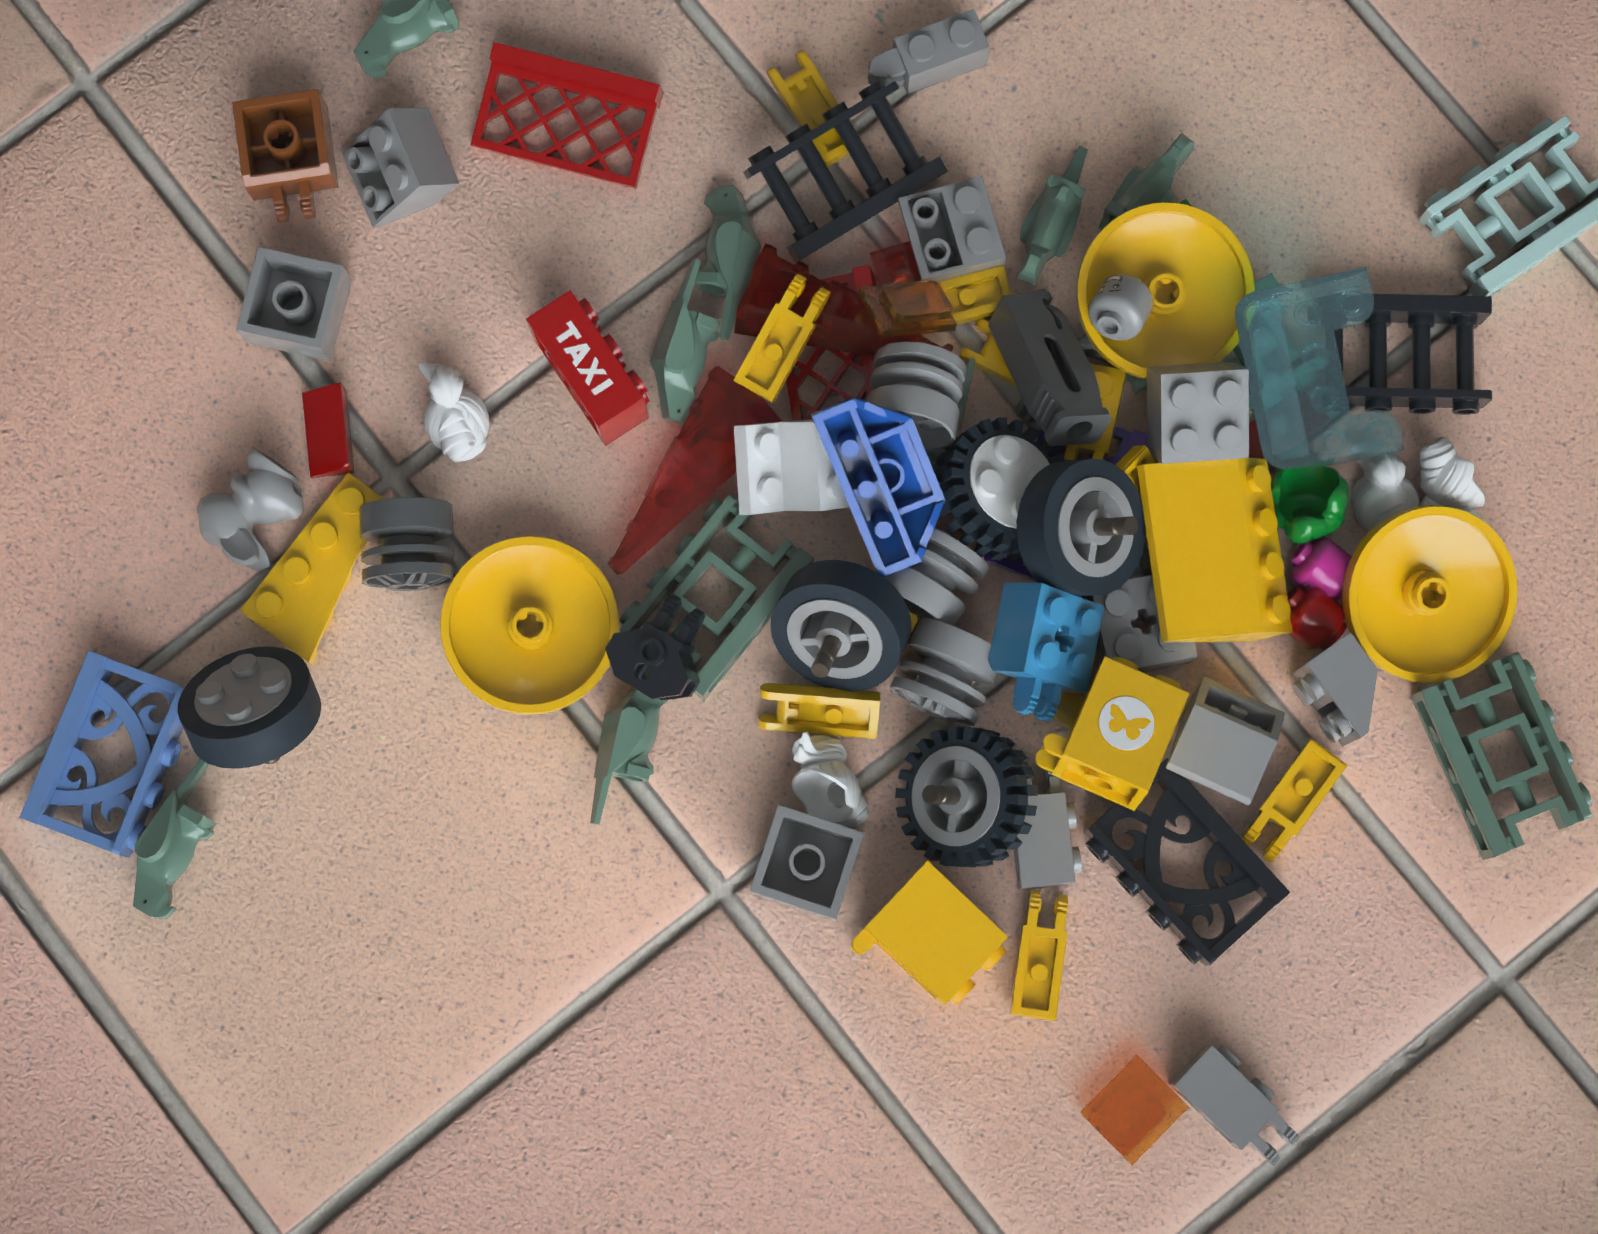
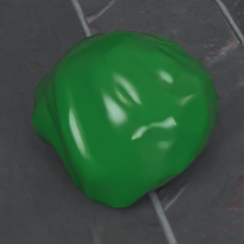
[1271,461,1350,544]

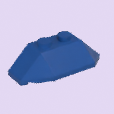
[811,396,945,577]

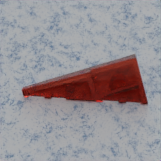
[734,243,954,357]
[607,366,782,575]

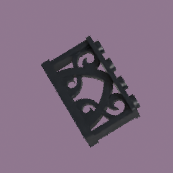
[1084,758,1290,966]

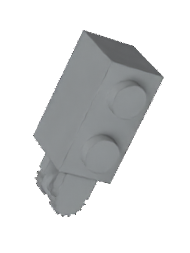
[867,9,990,95]
[1014,762,1082,890]
[1169,1045,1300,1166]

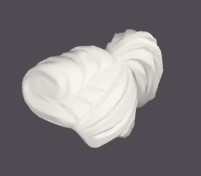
[419,362,490,462]
[1419,437,1487,523]
[1349,445,1420,532]
[791,731,869,829]

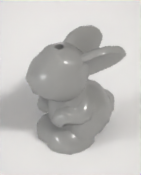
[197,447,304,571]

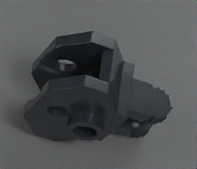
[605,594,705,701]

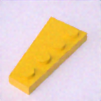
[239,472,383,665]

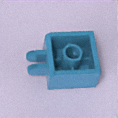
[988,583,1104,722]

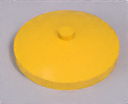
[1076,202,1255,380]
[1342,505,1518,683]
[440,536,619,715]

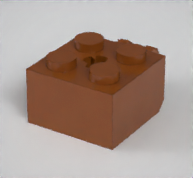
[232,89,339,224]

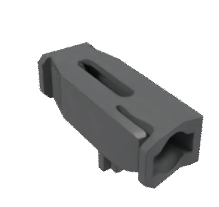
[988,289,1112,446]

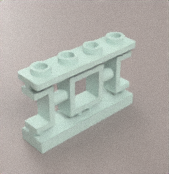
[1419,115,1598,296]

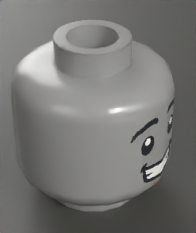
[1088,274,1154,341]

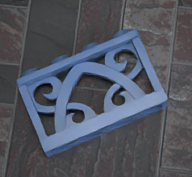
[19,650,185,858]

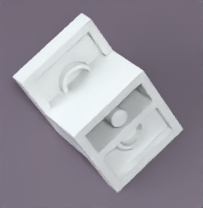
[734,419,850,515]

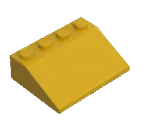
[1137,458,1293,643]

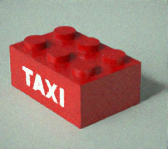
[526,290,650,446]

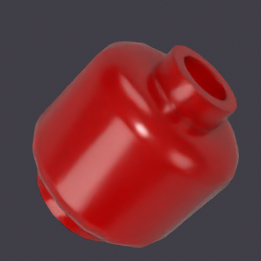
[1287,586,1347,650]

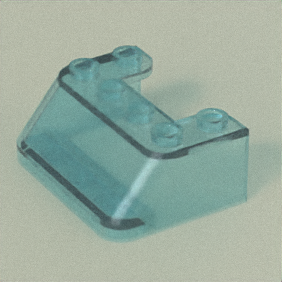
[1235,267,1405,470]

